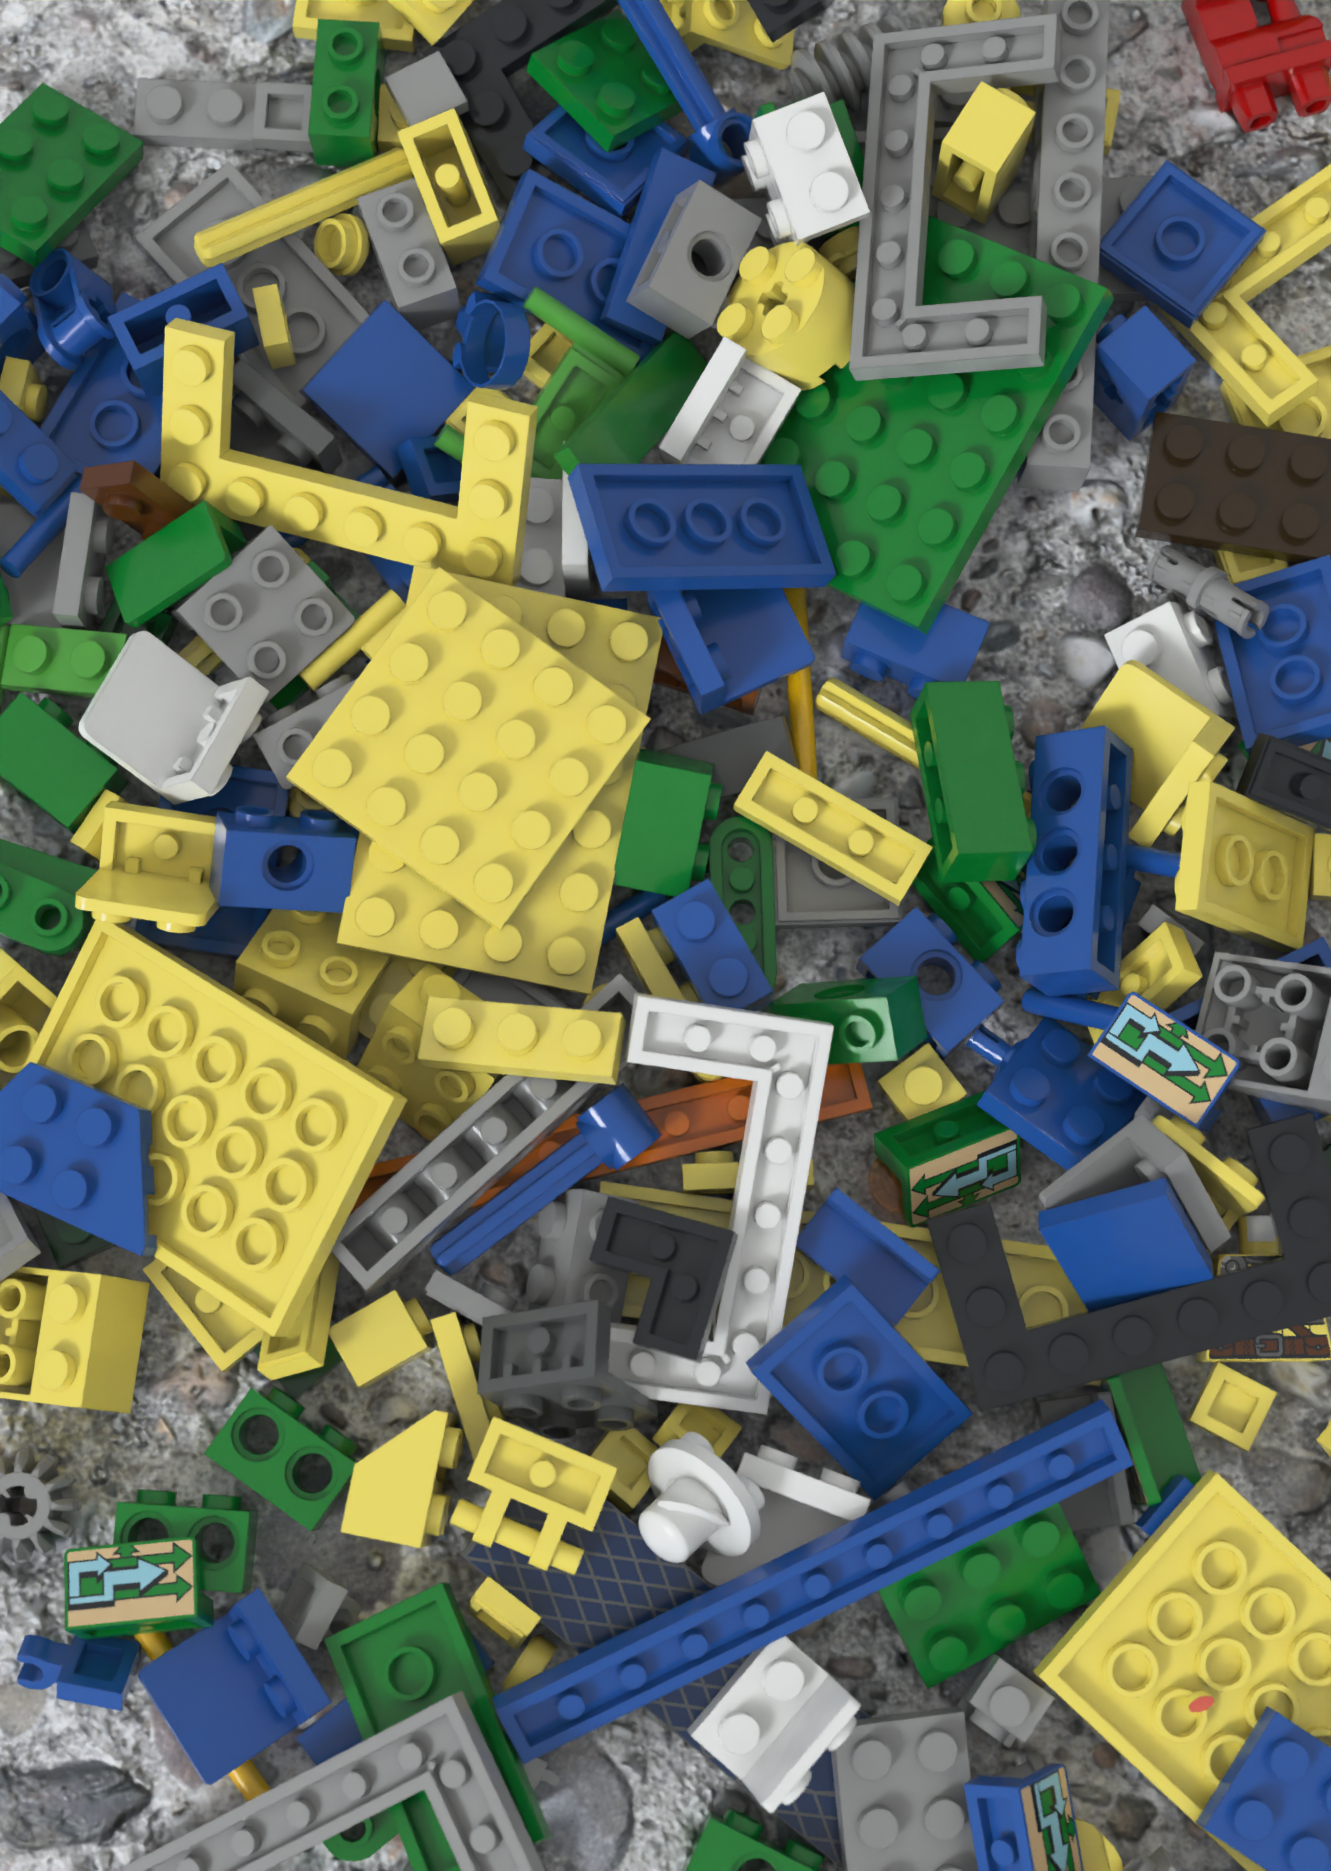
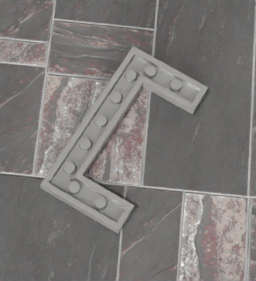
[849,13,1062,381]
[120,1691,545,1871]

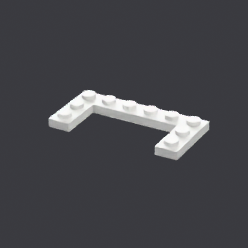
[609,993,834,1415]

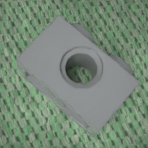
[357,178,460,331]
[626,180,762,339]

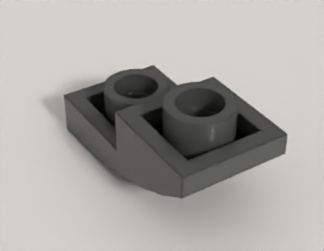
[656,716,800,799]

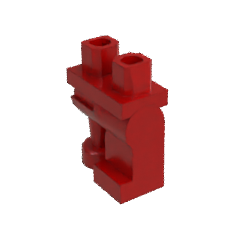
[1181,0,1331,133]

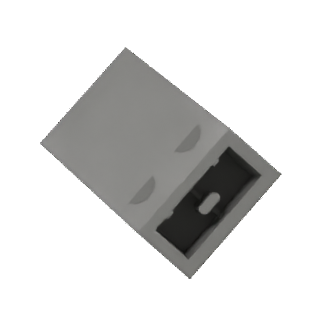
[1195,952,1331,1116]

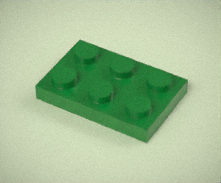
[0,83,144,267]
[877,1502,1101,1689]

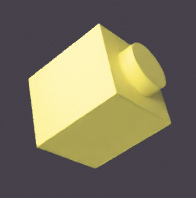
[329,1290,433,1389]

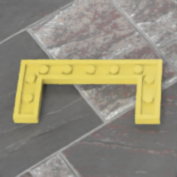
[1153,164,1331,427]
[160,318,538,586]

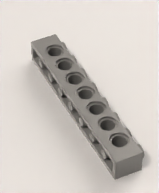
[1016,0,1110,492]

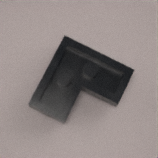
[589,1196,738,1364]

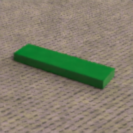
[553,331,708,476]

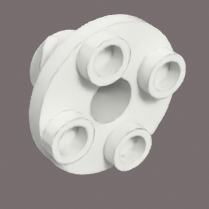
[639,1432,765,1563]

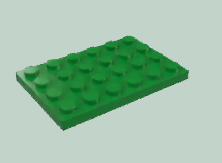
[759,215,1115,635]

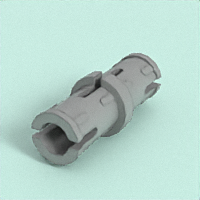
[1147,545,1269,639]

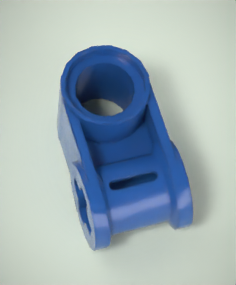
[29,248,116,370]

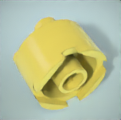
[717,242,855,391]

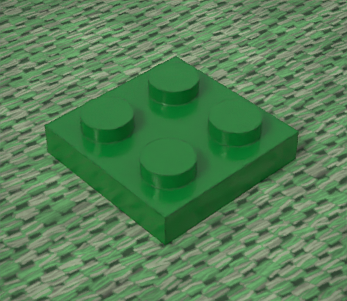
[526,9,683,153]

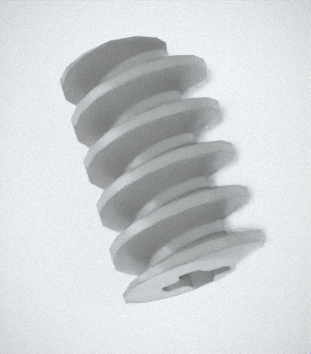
[789,14,909,112]

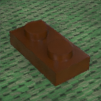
[80,460,195,541]

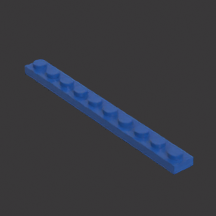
[492,1399,1134,1764]

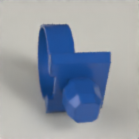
[452,291,531,391]

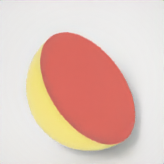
[1188,1690,1214,1712]

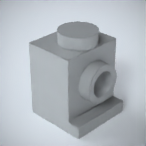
[954,1654,1055,1748]

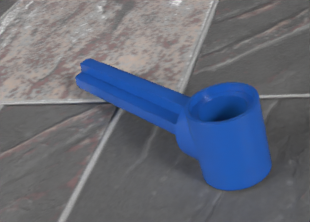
[617,0,753,185]
[430,1083,663,1275]

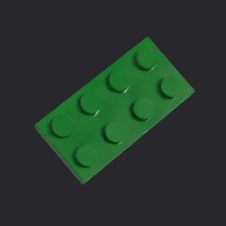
[324,1582,552,1871]

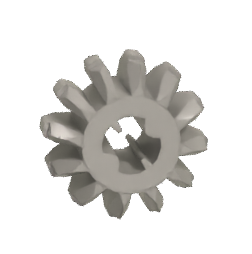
[0,1449,82,1563]

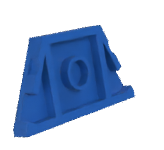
[0,1062,157,1257]

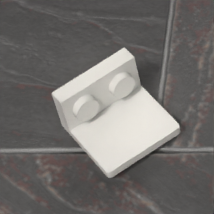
[687,1636,861,1813]

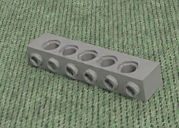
[331,973,638,1294]

